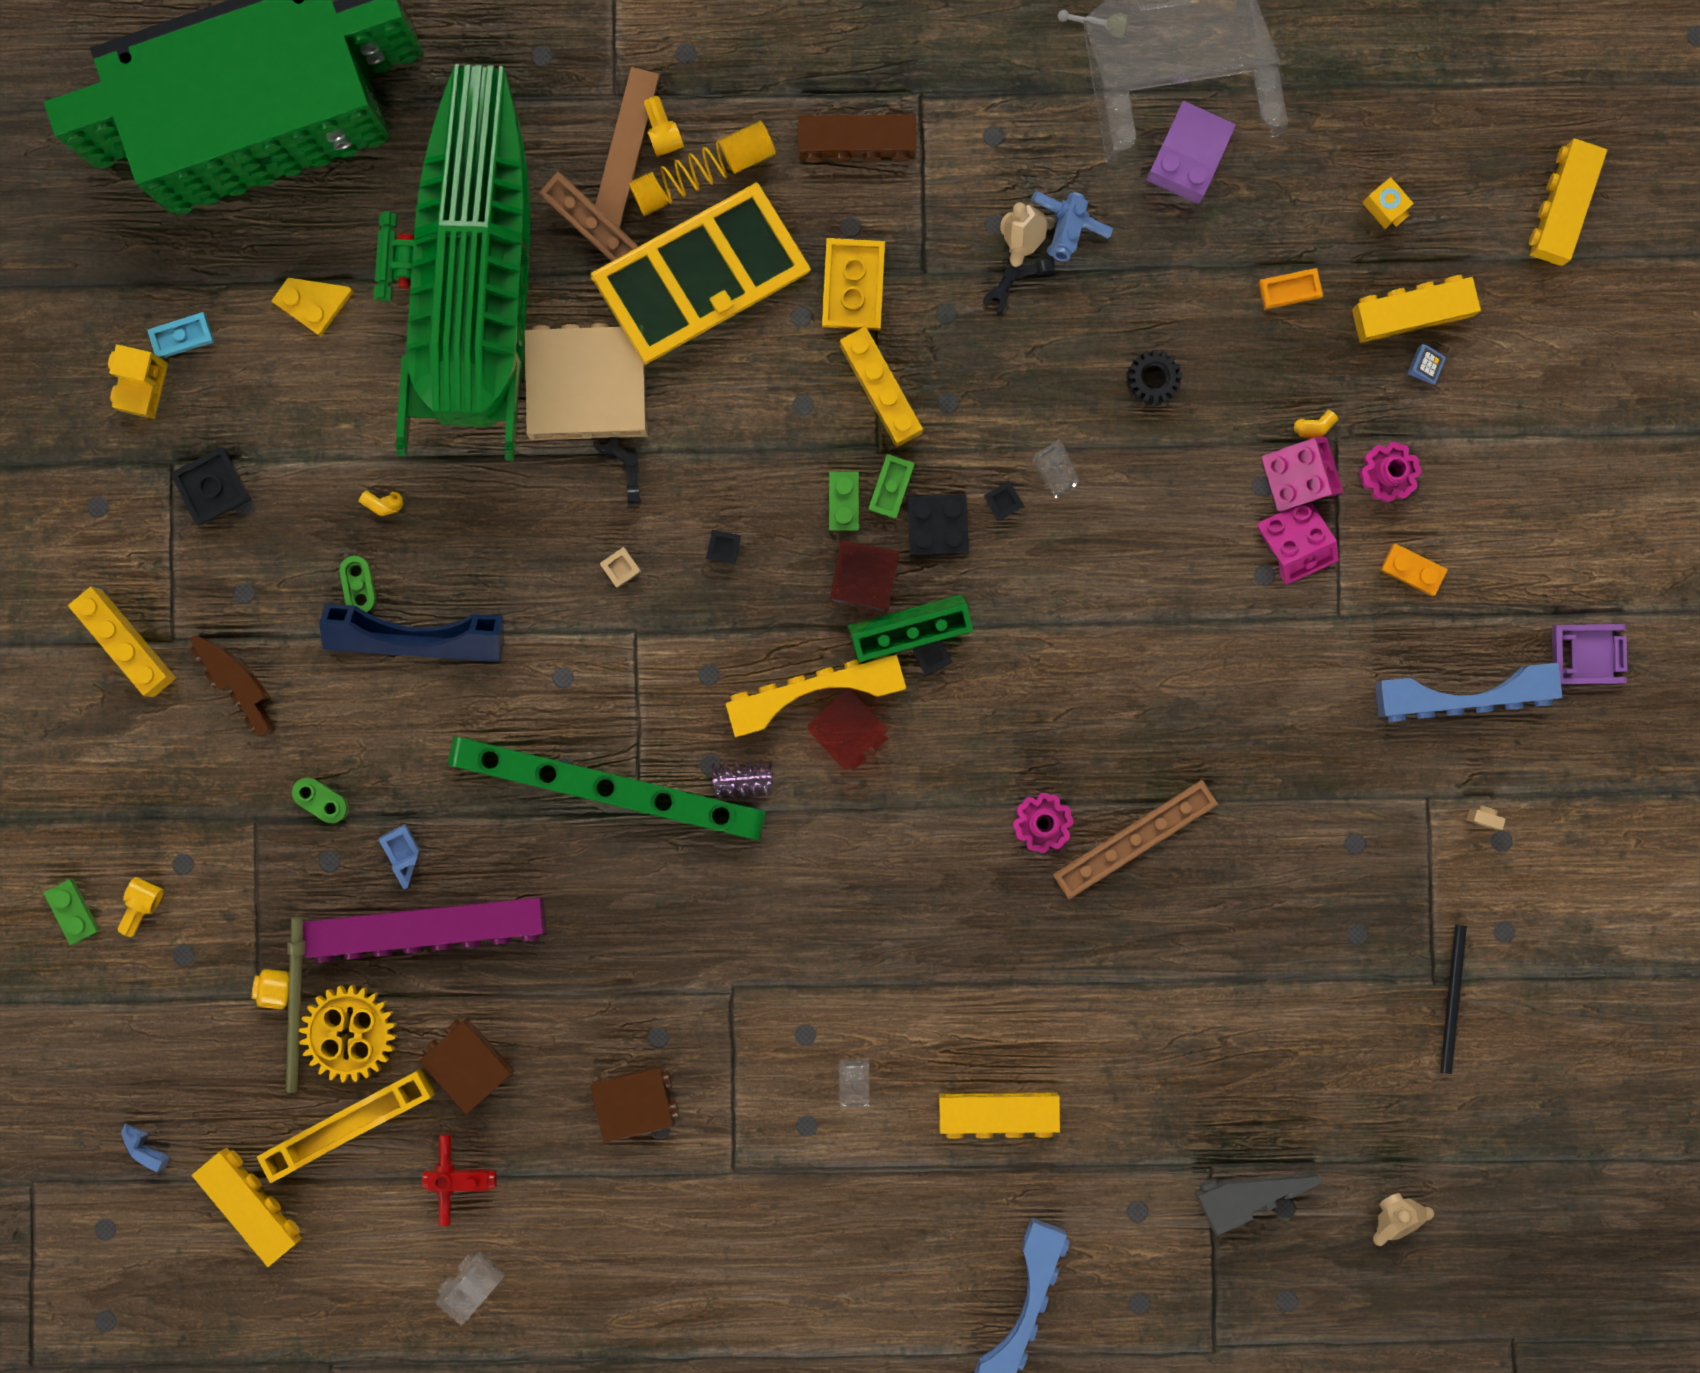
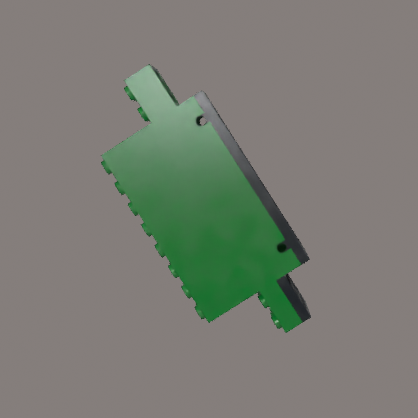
[43,0,424,215]

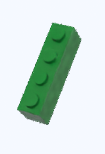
[848,594,973,662]

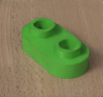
[340,556,377,613]
[292,778,349,823]

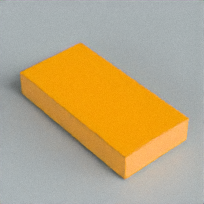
[1258,268,1323,310]

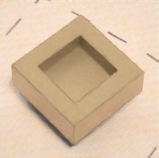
[600,547,641,589]
[1466,806,1506,830]

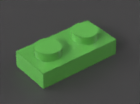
[868,454,915,520]
[829,472,859,532]
[44,879,100,945]

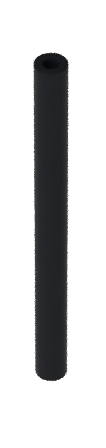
[1440,925,1467,1074]

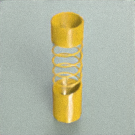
[629,120,776,216]

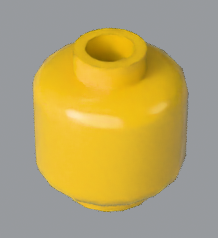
[251,969,289,1010]

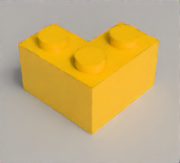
[108,344,168,419]

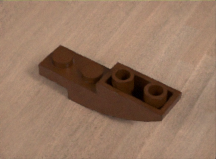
[189,636,276,736]

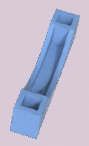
[1375,663,1563,722]
[974,1217,1070,1373]

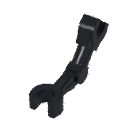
[983,258,1055,315]
[593,437,640,505]

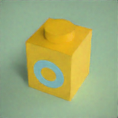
[1362,177,1414,229]

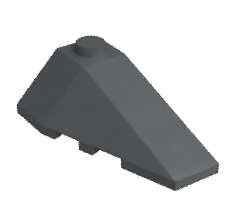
[1194,1172,1323,1236]

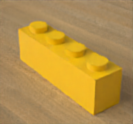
[1528,138,1608,266]
[1352,275,1481,343]
[840,326,923,448]
[68,586,176,697]
[939,1092,1060,1139]
[191,1148,302,1267]

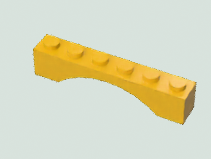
[725,654,906,738]
[257,1067,436,1183]

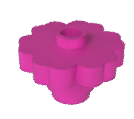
[1359,442,1422,503]
[1013,793,1074,853]

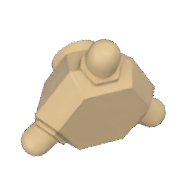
[1000,202,1055,267]
[1373,1193,1434,1246]

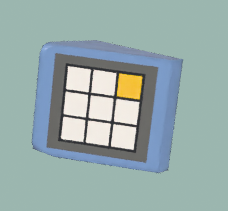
[1407,344,1446,385]

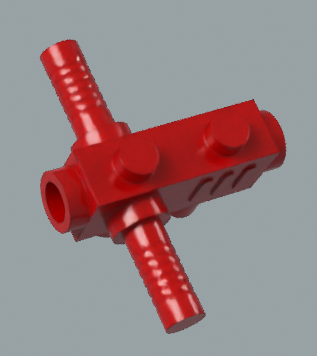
[422,1134,497,1226]

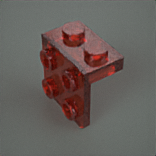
[808,690,889,771]

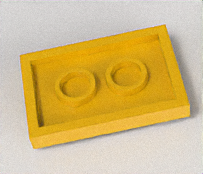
[822,238,885,331]

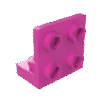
[1262,437,1344,511]
[1257,502,1339,585]

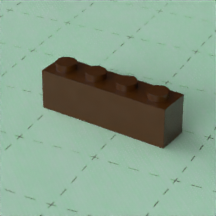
[798,114,916,163]

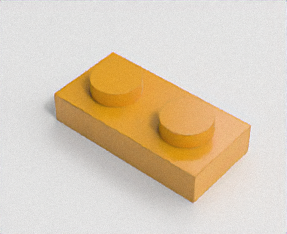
[1380,543,1448,597]

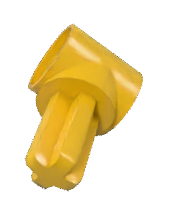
[643,96,684,157]
[118,877,164,937]

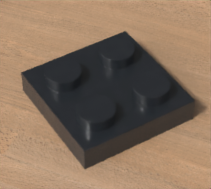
[170,446,252,526]
[907,494,969,556]

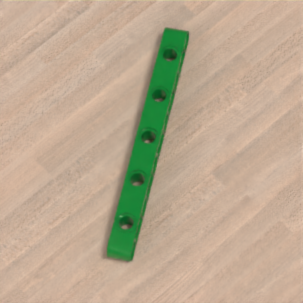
[447,736,767,840]

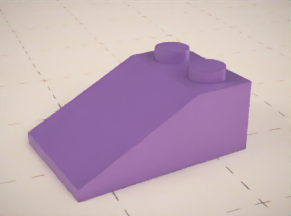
[1146,101,1236,204]

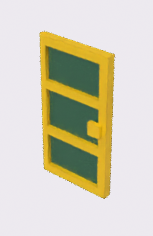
[590,182,811,365]

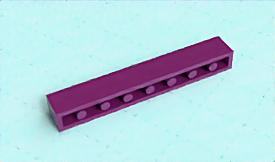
[303,897,547,963]

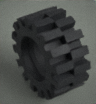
[1126,350,1182,406]

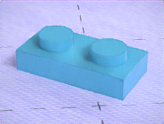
[147,312,215,359]

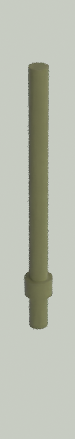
[286,917,306,1092]

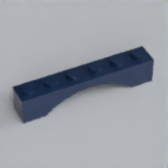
[319,604,504,662]

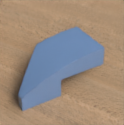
[379,824,419,889]
[121,1124,170,1172]

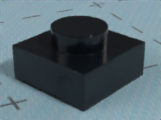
[983,481,1024,521]
[706,529,741,565]
[912,640,952,676]

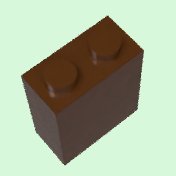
[419,1018,515,1115]
[590,1065,679,1143]

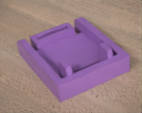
[1552,624,1627,684]

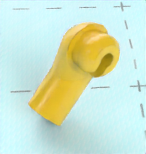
[1294,410,1338,439]
[358,490,403,516]

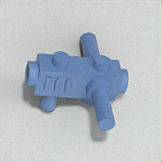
[1031,191,1113,261]

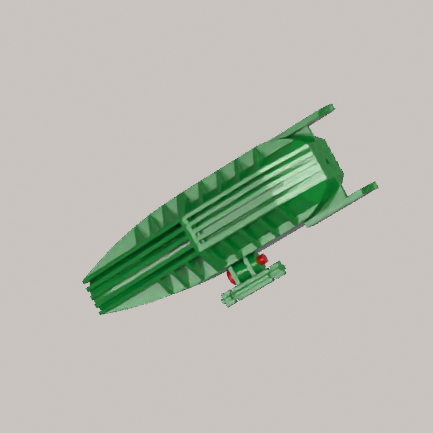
[374,64,531,461]

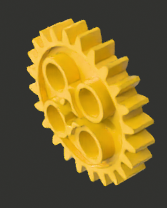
[299,985,398,1083]

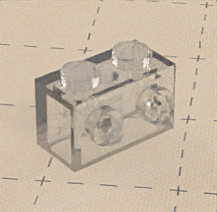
[435,1251,506,1326]

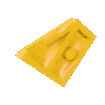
[271,277,354,337]

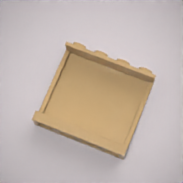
[525,323,648,441]

